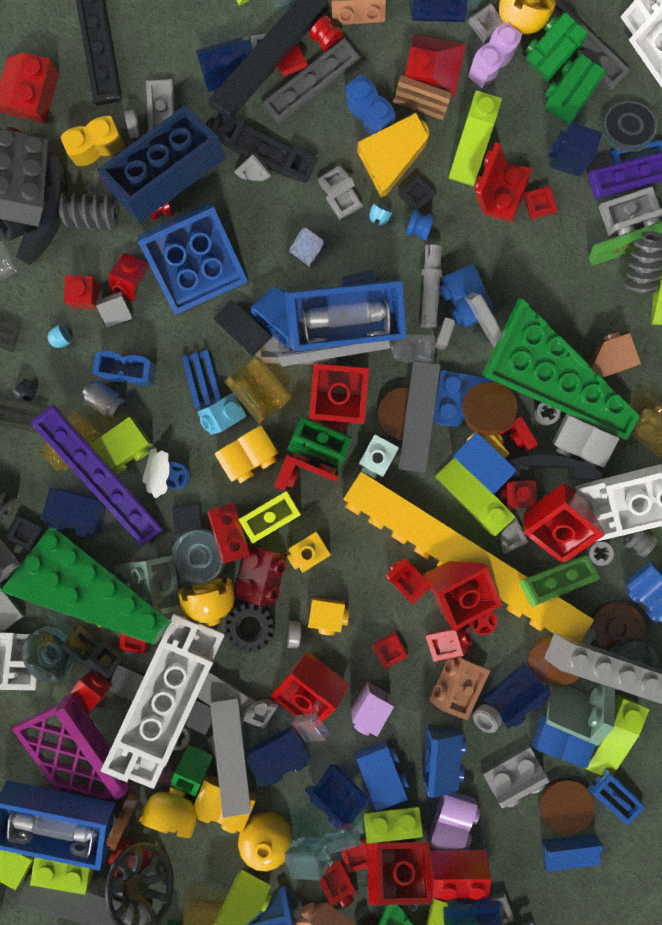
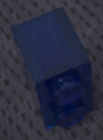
[548,122,603,177]
[40,488,107,538]
[245,724,310,787]

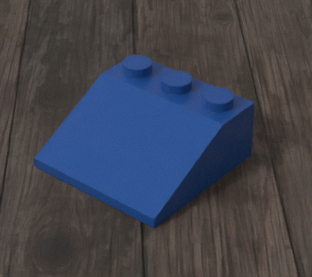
[138,202,248,315]

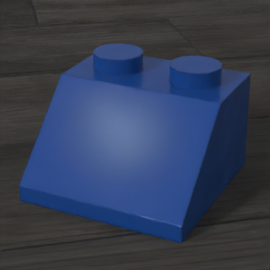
[422,725,466,798]

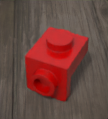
[109,252,149,301]
[386,558,430,605]

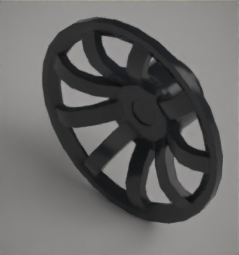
[105,842,174,925]

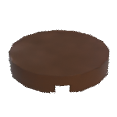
[462,382,518,436]
[377,387,409,441]
[590,601,645,652]
[528,636,580,685]
[538,777,595,835]
[106,793,141,851]

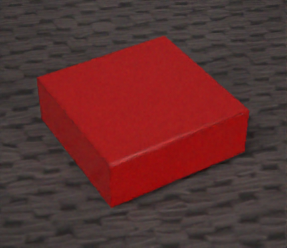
[523,185,558,221]
[371,632,409,669]
[339,837,367,873]

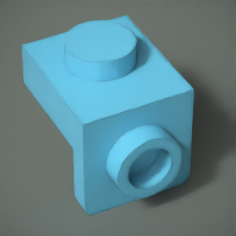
[198,393,247,435]

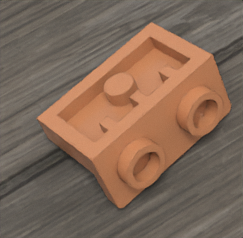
[331,0,386,26]
[430,656,490,720]

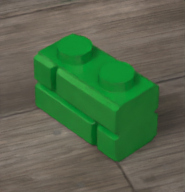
[525,12,588,84]
[544,54,606,125]
[287,416,352,471]

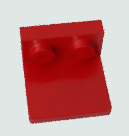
[474,142,532,222]
[274,453,339,491]

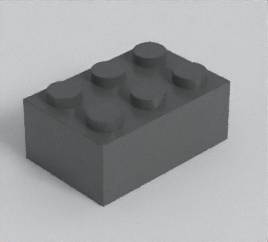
[0,128,48,226]

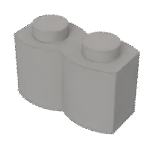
[552,413,620,469]

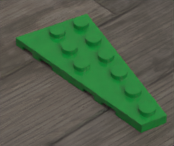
[482,298,640,440]
[0,525,172,645]

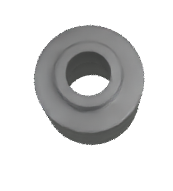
[82,380,125,418]

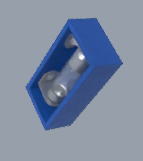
[285,280,406,351]
[0,781,116,871]

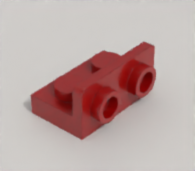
[208,503,250,563]

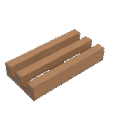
[393,75,452,120]

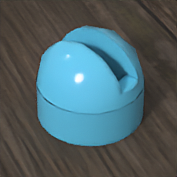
[369,202,393,226]
[48,324,72,348]

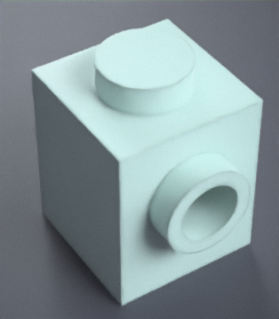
[358,435,399,479]

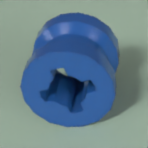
[406,208,435,241]
[166,462,190,489]

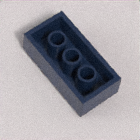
[97,105,225,223]

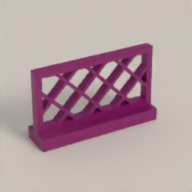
[12,693,131,800]

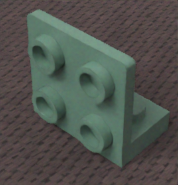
[115,555,182,614]
[546,684,615,746]

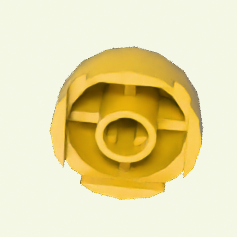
[499,0,556,34]
[178,578,235,626]
[139,787,197,838]
[238,811,292,872]

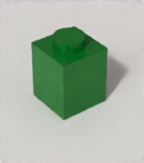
[170,745,213,797]

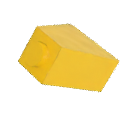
[357,113,429,198]

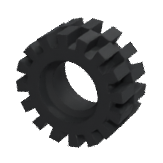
[225,601,275,653]

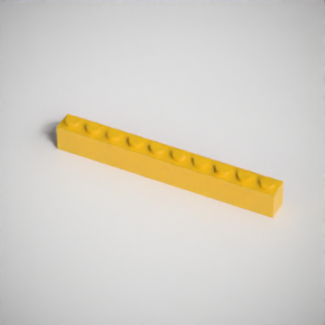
[343,472,594,641]

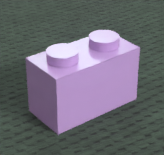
[351,681,394,737]

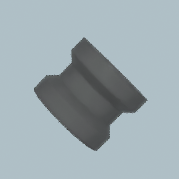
[623,530,658,558]

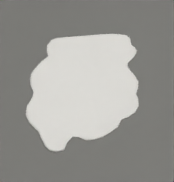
[143,448,170,498]

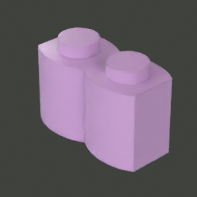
[468,22,522,89]
[427,792,480,850]

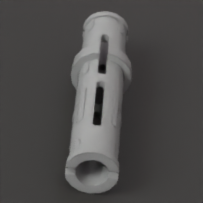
[420,245,443,328]

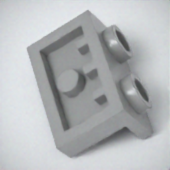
[481,745,550,808]

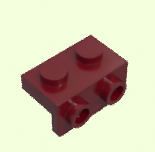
[234,544,287,606]

